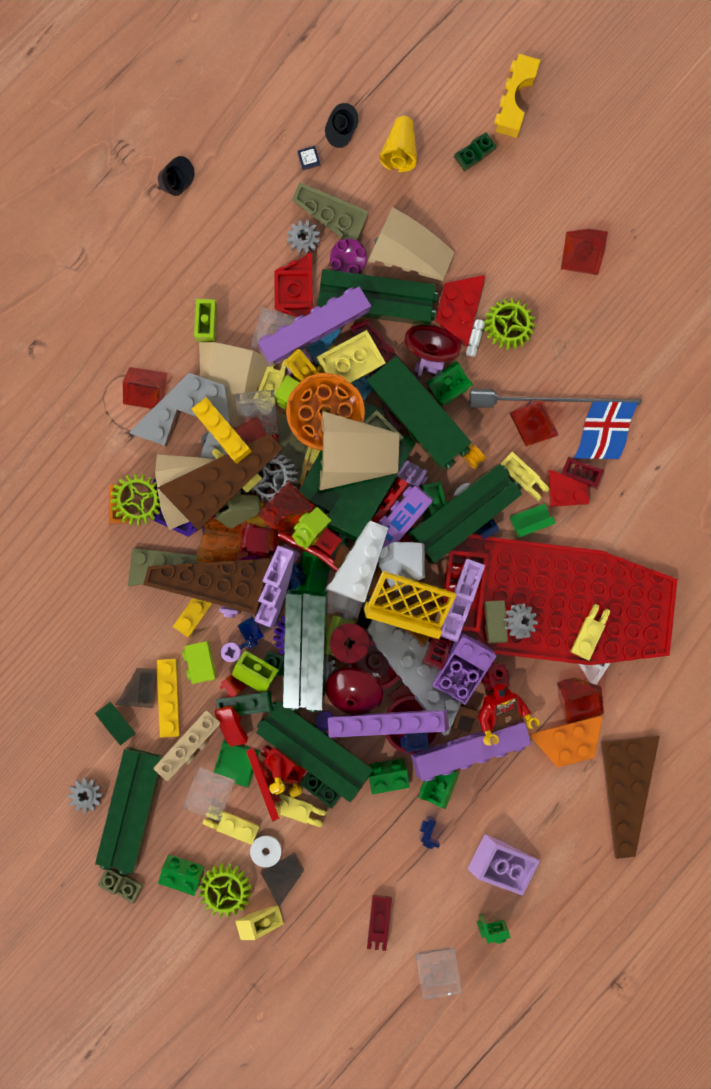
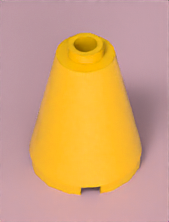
[380,116,417,172]

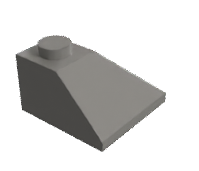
[379,542,425,592]

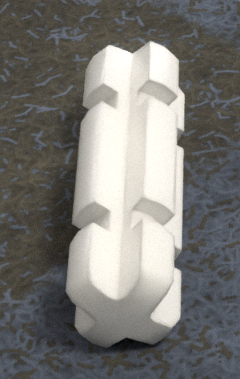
[466,319,485,357]

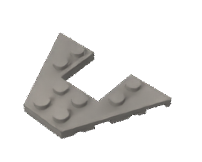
[130,373,232,459]

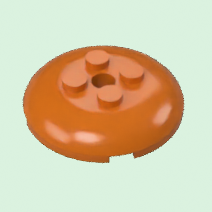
[286,373,365,451]

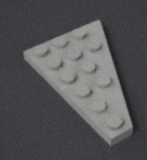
[366,619,461,736]

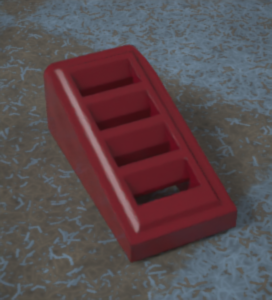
[561,457,605,490]
[422,637,452,670]

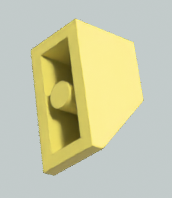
[235,905,284,940]

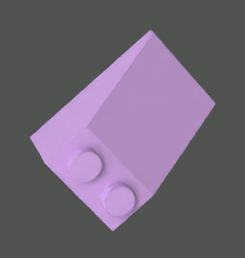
[467,834,540,895]

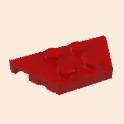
[274,253,313,319]
[435,275,485,347]
[246,748,282,822]

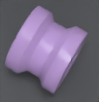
[221,642,242,662]

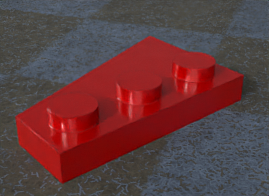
[372,479,408,524]

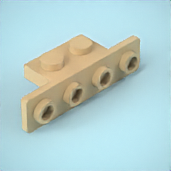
[154,711,220,781]

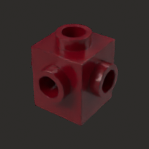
[481,662,510,693]

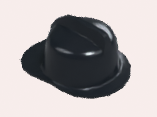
[325,103,359,148]
[157,156,194,196]

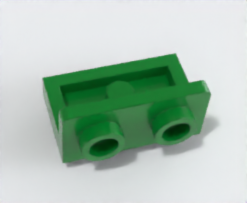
[426,361,473,406]
[369,758,410,795]
[418,770,460,809]
[158,854,204,896]
[476,913,511,944]

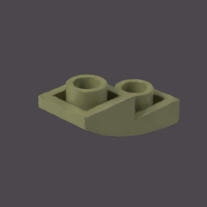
[484,601,508,644]
[98,868,144,904]

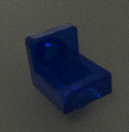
[237,616,264,649]
[400,732,429,753]
[419,816,440,849]

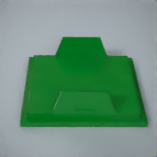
[212,740,260,788]

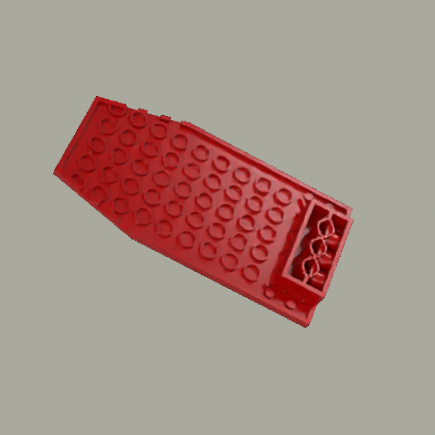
[437,535,678,665]

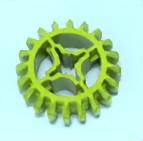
[484,298,536,350]
[110,473,161,526]
[199,863,252,918]

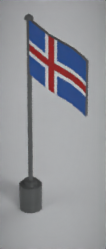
[469,388,642,459]

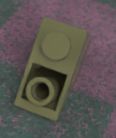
[216,495,262,529]

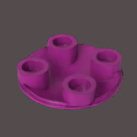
[330,239,367,274]

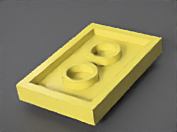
[316,330,386,383]

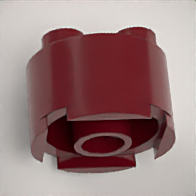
[239,524,280,558]
[330,623,369,664]

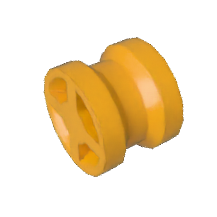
[463,445,486,469]

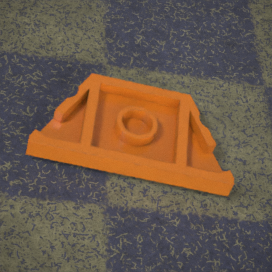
[529,715,603,768]

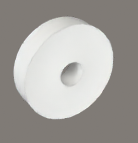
[250,835,282,867]

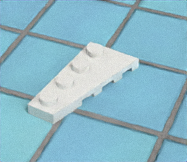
[326,521,388,602]

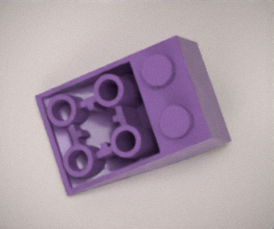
[432,631,496,705]

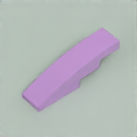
[254,546,295,629]
[441,559,485,642]

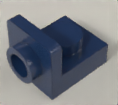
[287,562,306,592]

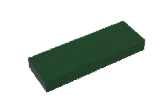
[216,691,274,716]

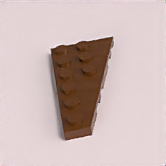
[158,434,284,530]
[333,545,443,647]
[143,558,271,615]
[601,735,660,859]

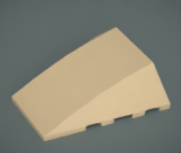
[368,207,455,281]
[199,342,269,428]
[320,411,399,490]
[155,454,241,530]

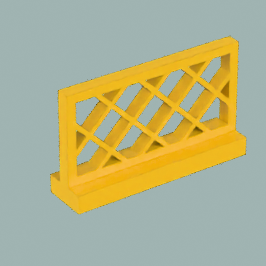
[364,571,456,639]

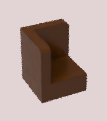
[451,705,478,732]

